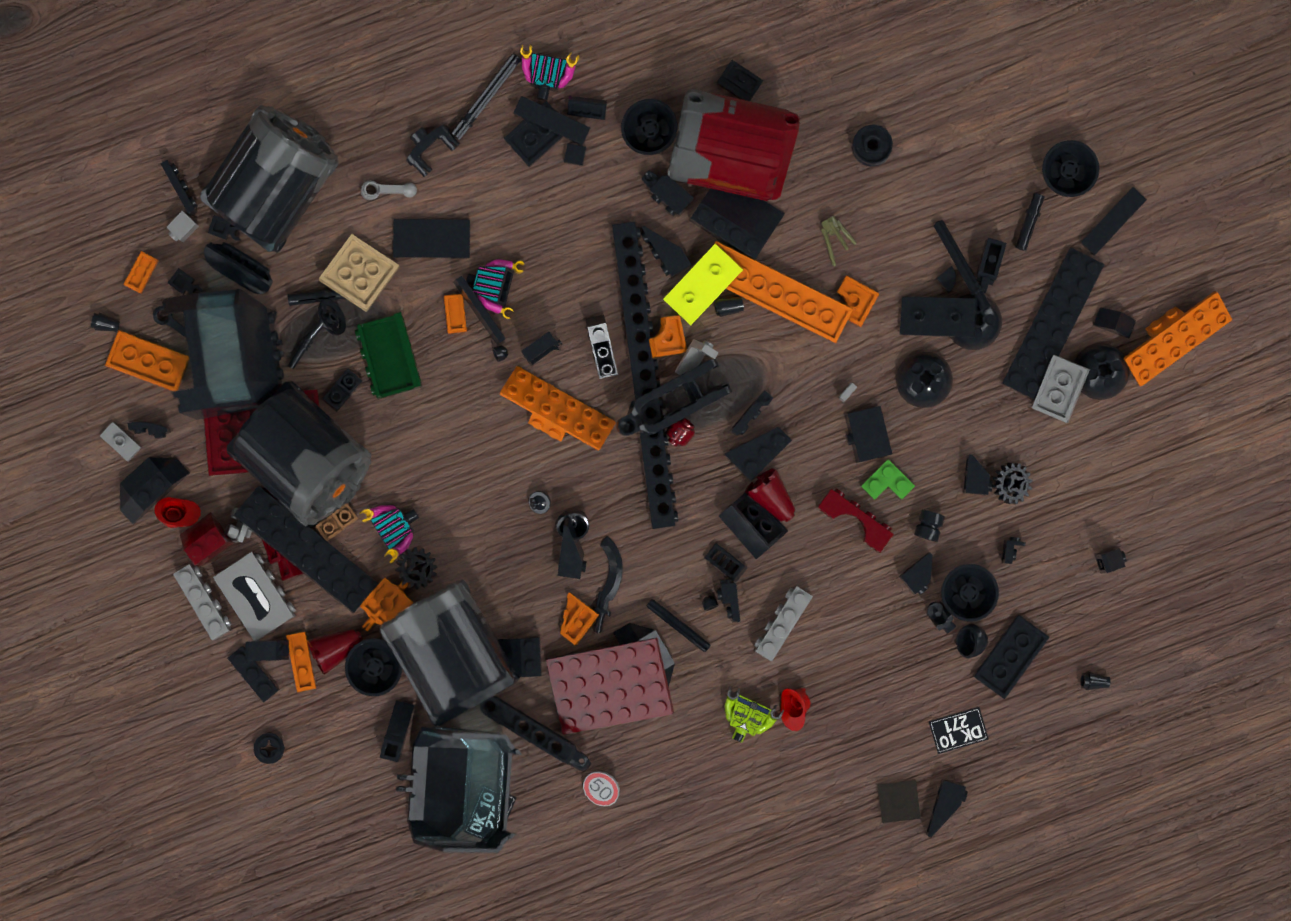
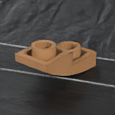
[315,503,358,542]

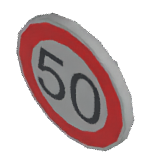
[583,771,620,806]

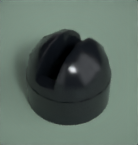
[492,345,508,362]
[702,596,719,611]

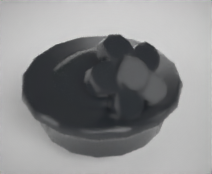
[529,491,551,514]

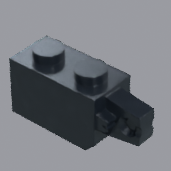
[641,170,694,217]
[975,238,1007,294]

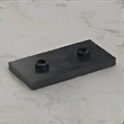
[900,297,978,338]

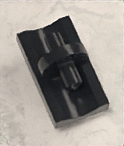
[926,601,956,634]

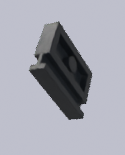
[716,60,764,101]

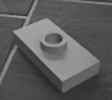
[100,422,142,462]

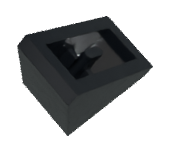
[1093,307,1136,339]

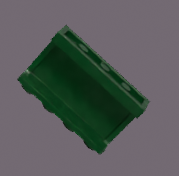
[355,312,423,399]

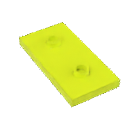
[663,243,744,325]

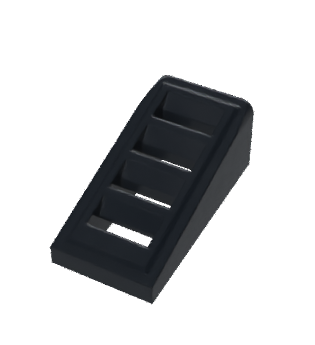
[704,543,748,582]

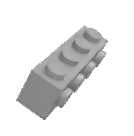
[173,564,232,640]
[754,586,813,662]

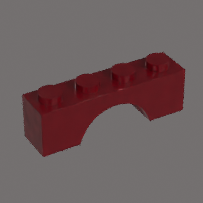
[817,488,894,553]

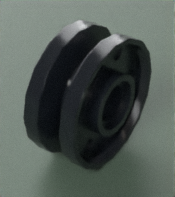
[852,124,893,167]

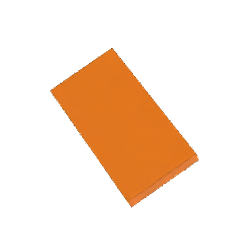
[105,330,190,391]

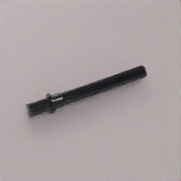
[451,53,521,140]
[934,220,991,311]

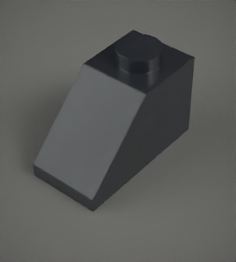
[963,454,993,495]
[1095,548,1127,574]
[899,552,933,595]
[246,640,289,661]

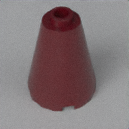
[745,468,796,522]
[307,629,363,675]

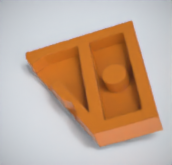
[560,592,599,645]

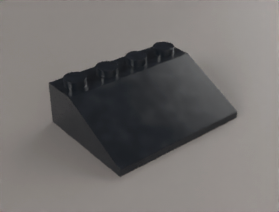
[690,188,785,260]

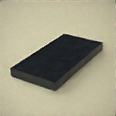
[393,219,470,259]
[973,615,1050,699]

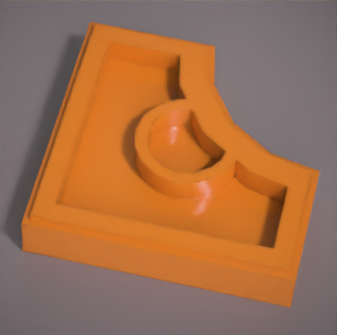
[837,275,880,327]
[649,315,687,358]

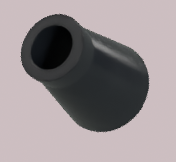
[90,312,120,332]
[1080,671,1111,690]

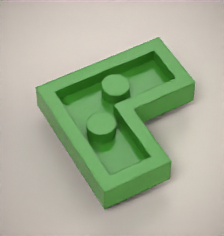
[861,459,915,500]

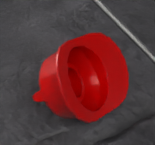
[154,497,201,528]
[780,688,811,731]

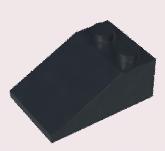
[497,637,542,677]

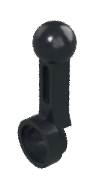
[153,305,202,340]

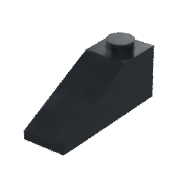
[557,517,587,579]
[926,779,968,838]

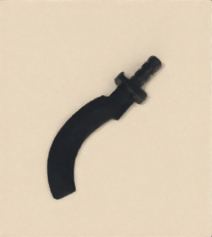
[592,536,623,633]

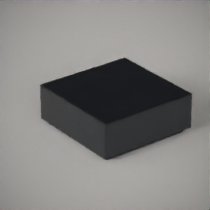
[564,143,586,166]

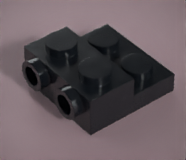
[717,579,740,622]

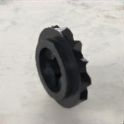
[253,733,285,764]

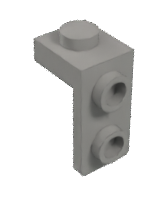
[675,339,718,375]

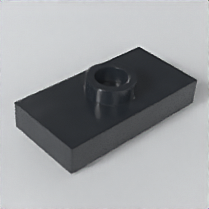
[567,96,607,120]

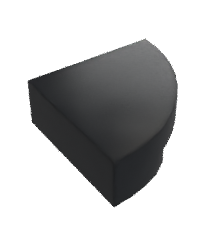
[936,266,956,293]

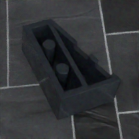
[724,427,792,482]

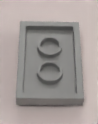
[1032,355,1090,423]

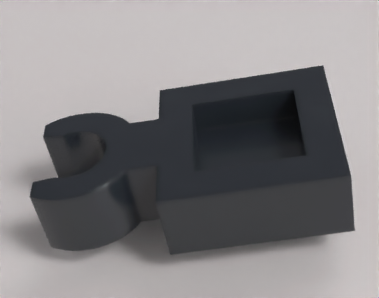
[208,215,241,241]
[168,268,204,295]

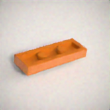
[286,632,317,692]

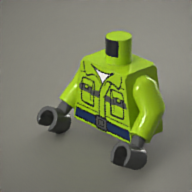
[724,686,784,743]

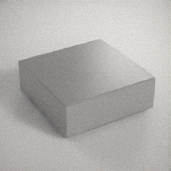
[838,383,857,403]

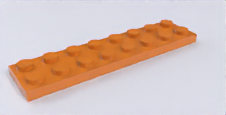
[714,241,853,343]

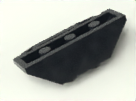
[120,457,190,525]
[613,623,675,687]

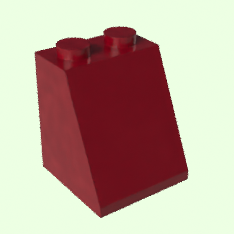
[180,512,233,566]

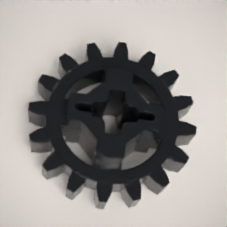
[992,463,1033,504]
[395,547,438,590]

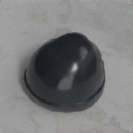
[555,509,589,539]
[956,623,988,658]

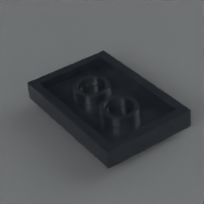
[504,101,563,168]

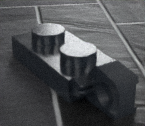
[730,390,773,436]

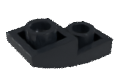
[322,369,362,412]
[127,422,171,439]

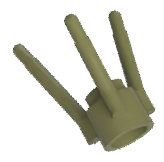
[821,216,856,266]

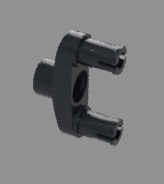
[406,124,460,177]

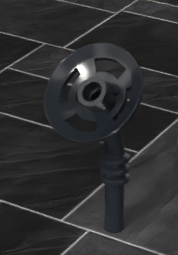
[287,299,346,369]

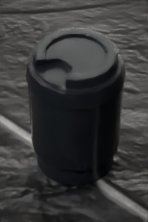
[714,296,744,317]

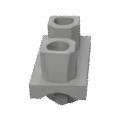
[224,508,252,543]

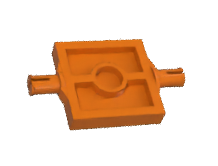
[360,577,414,631]

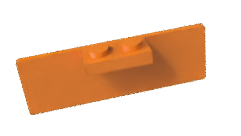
[1124,291,1232,386]
[500,366,616,450]

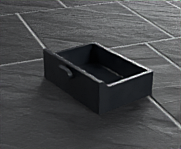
[521,331,563,366]
[844,406,892,463]

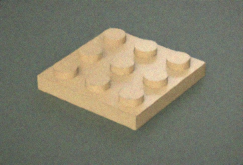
[319,234,399,312]

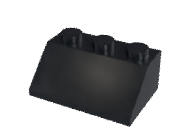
[719,492,788,559]

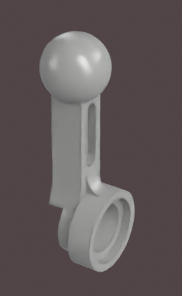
[361,180,417,200]

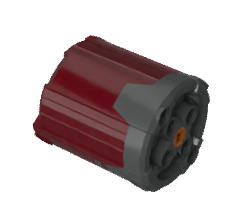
[668,88,800,201]

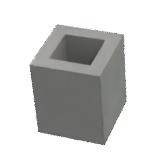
[167,211,199,243]

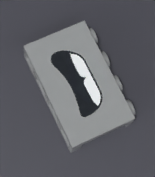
[213,552,296,641]

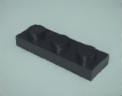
[160,160,198,216]
[227,646,279,703]

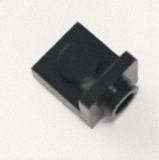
[1002,537,1026,564]

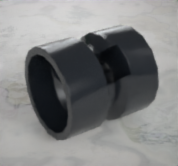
[914,509,945,542]

